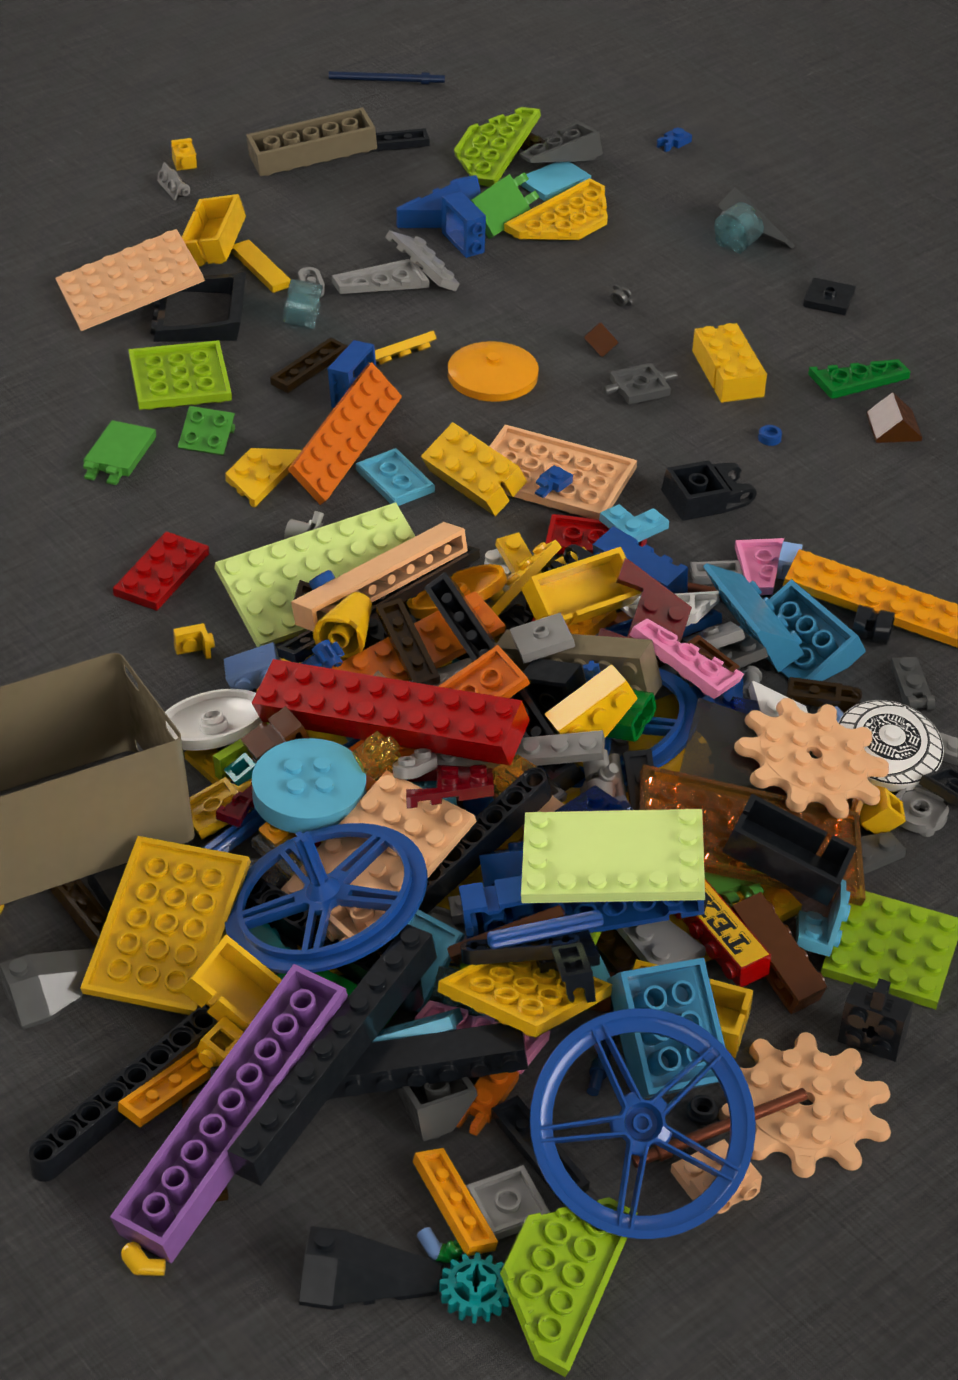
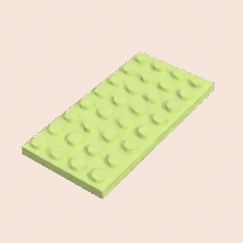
[214,502,416,647]

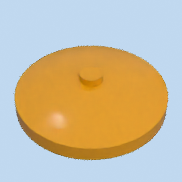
[448,341,539,402]
[407,564,507,619]

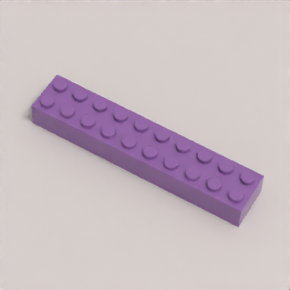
[110,964,348,1264]

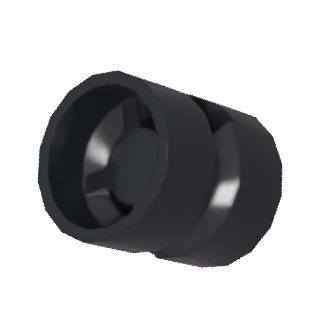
[852,605,895,645]

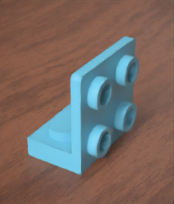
[796,879,851,957]

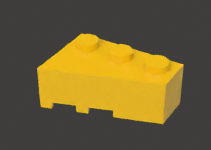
[544,664,638,765]

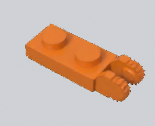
[456,1071,519,1136]

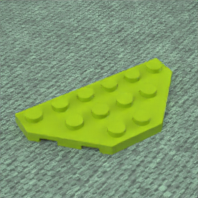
[454,107,541,187]
[500,1197,638,1377]

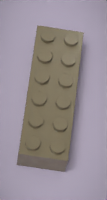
[246,107,377,176]
[497,629,662,696]

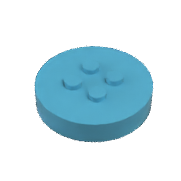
[252,738,366,834]

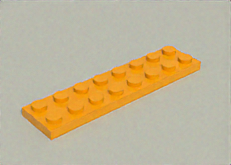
[783,549,958,648]

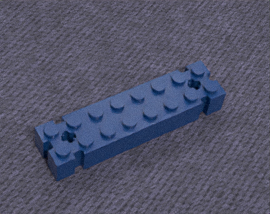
[459,875,705,939]

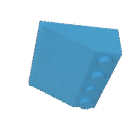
[703,563,804,672]
[739,579,866,681]
[607,958,725,1099]

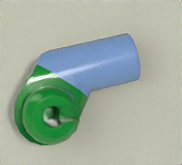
[417,1227,463,1264]

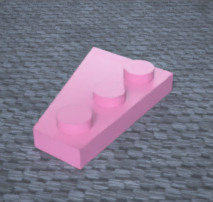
[735,538,784,596]

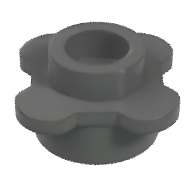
[611,284,633,307]

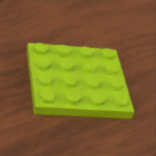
[128,340,232,410]
[821,887,958,1010]

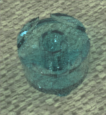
[714,202,764,254]
[283,279,323,329]

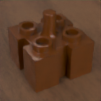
[241,706,309,764]

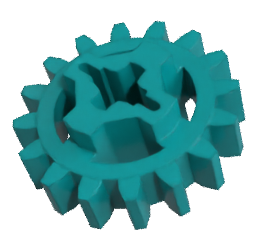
[439,1252,510,1324]

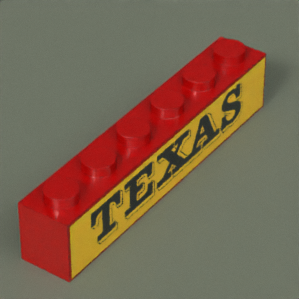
[674,879,771,987]

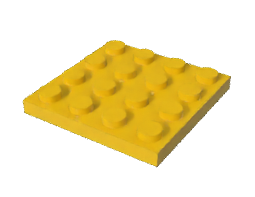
[438,961,612,1038]

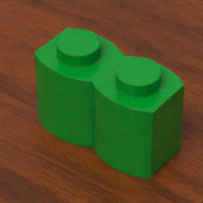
[606,689,657,742]

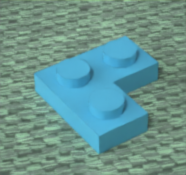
[599,504,669,542]

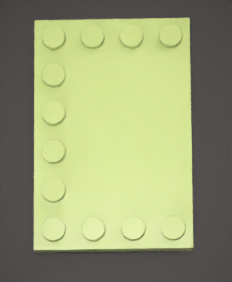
[521,809,705,903]

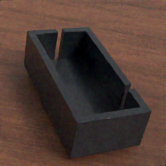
[722,794,857,906]

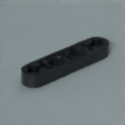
[460,934,580,965]

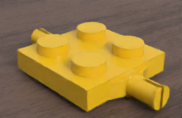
[189,777,252,840]

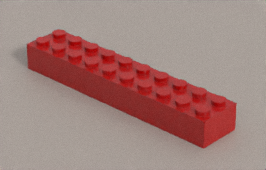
[252,659,530,766]

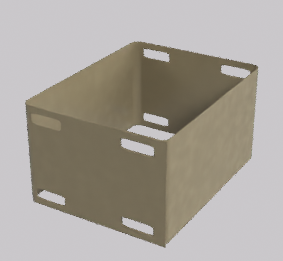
[0,653,195,905]

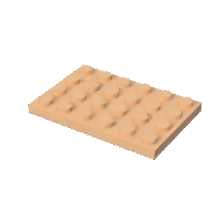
[55,229,205,331]
[489,425,637,520]
[281,770,477,894]

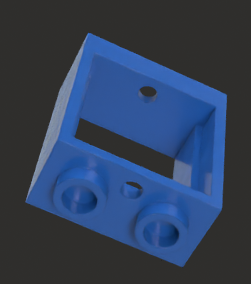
[442,191,486,258]
[327,340,376,408]

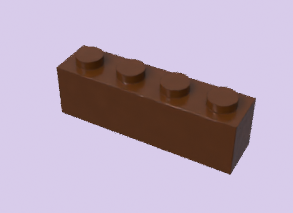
[731,892,828,1014]

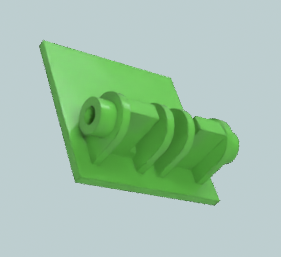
[178,406,235,456]

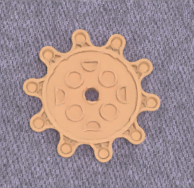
[734,698,889,819]
[718,1032,891,1178]

